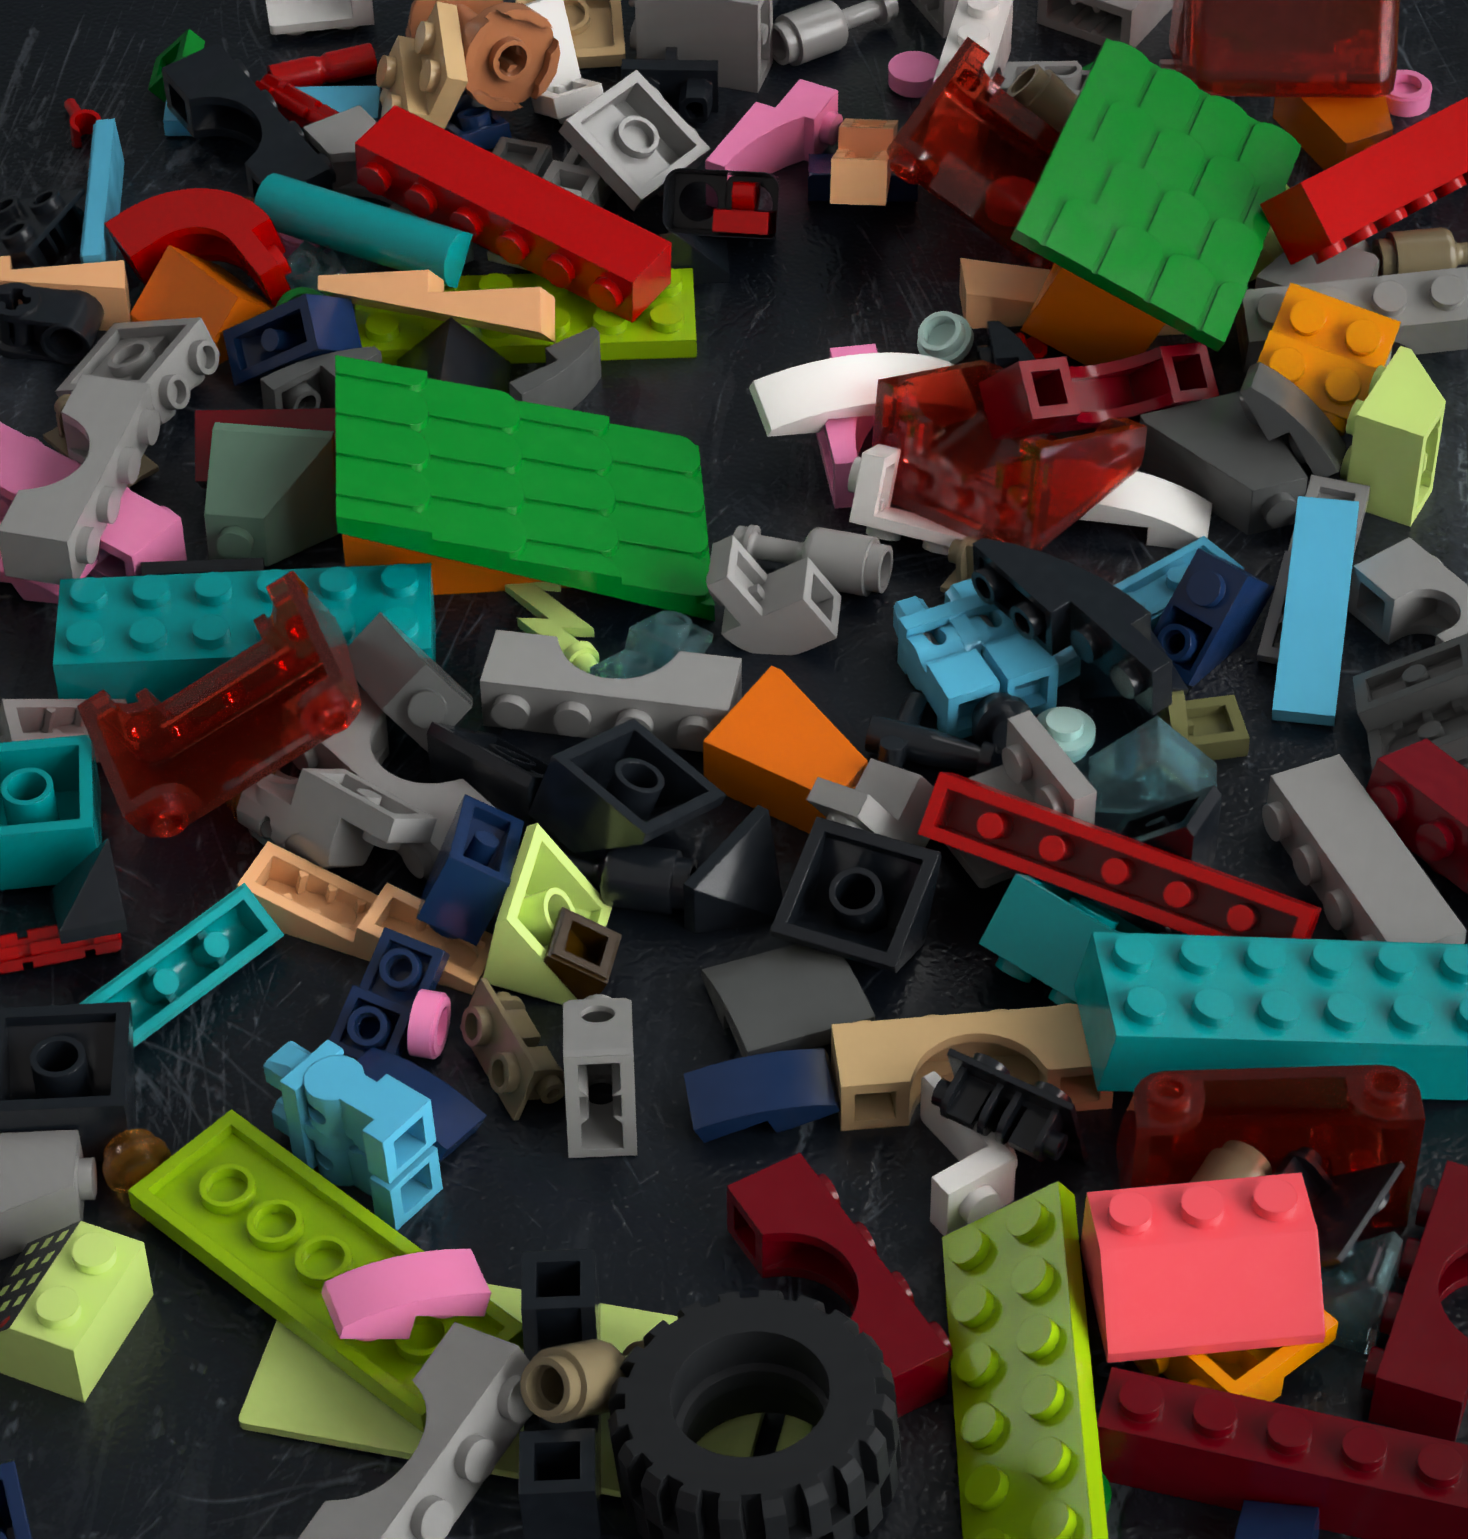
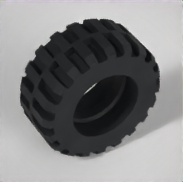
[608,1290,902,1539]

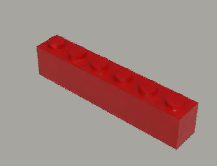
[1260,97,1468,265]
[355,105,672,323]
[917,772,1322,939]

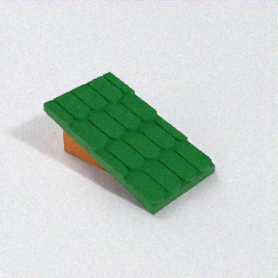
[1010,38,1301,366]
[335,355,715,621]

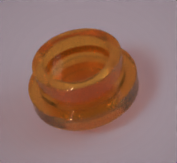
[102,1129,172,1193]

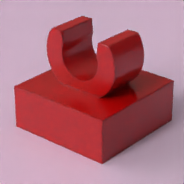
[712,181,777,235]

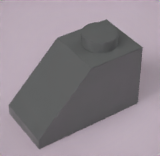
[337,611,473,752]

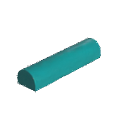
[254,173,473,288]
[79,883,284,1048]

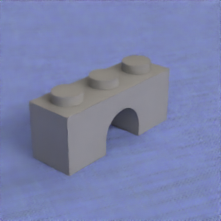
[1348,537,1468,645]

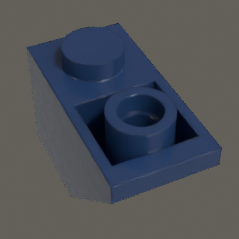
[1153,548,1275,687]

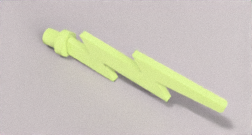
[505,582,605,677]

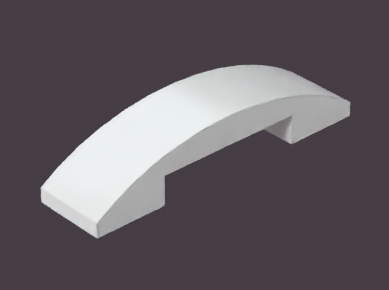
[749,352,976,437]
[968,462,1213,549]

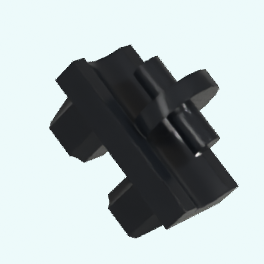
[621,47,719,123]

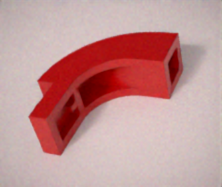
[104,188,292,308]

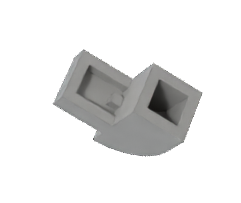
[706,535,842,656]
[806,758,934,848]

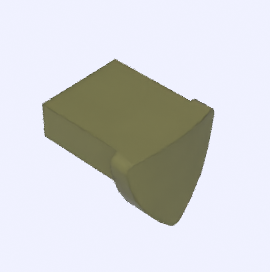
[1157,691,1250,768]

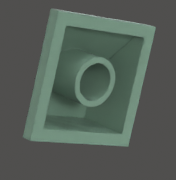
[204,422,339,566]

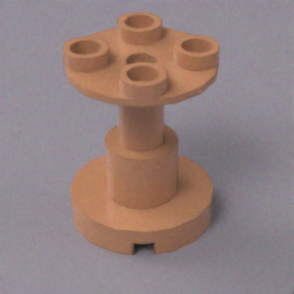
[405,0,561,112]

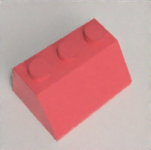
[1080,1172,1326,1363]

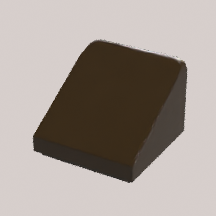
[544,907,622,999]

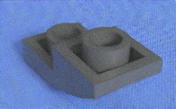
[509,327,602,410]
[260,346,382,409]
[1240,362,1347,477]

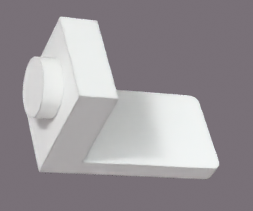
[266,0,374,35]
[525,0,604,124]
[848,444,979,555]
[920,1071,1018,1236]

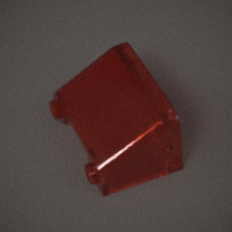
[1169,0,1400,98]
[887,37,1060,270]
[872,360,1147,551]
[77,570,362,838]
[1116,1065,1426,1228]

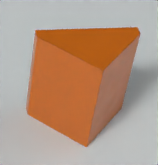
[130,245,274,364]

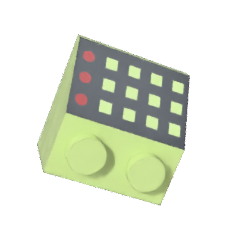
[0,1221,154,1403]

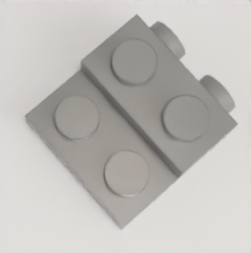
[558,70,711,211]
[55,317,221,425]

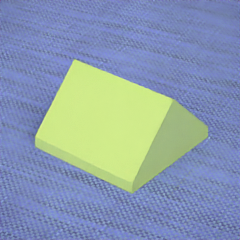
[483,823,612,1005]

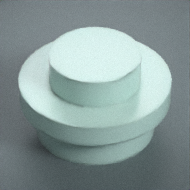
[917,311,974,364]
[1036,706,1096,763]

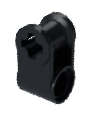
[0,283,104,365]

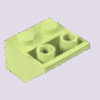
[1340,346,1446,527]

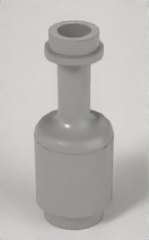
[773,0,899,66]
[733,524,893,597]

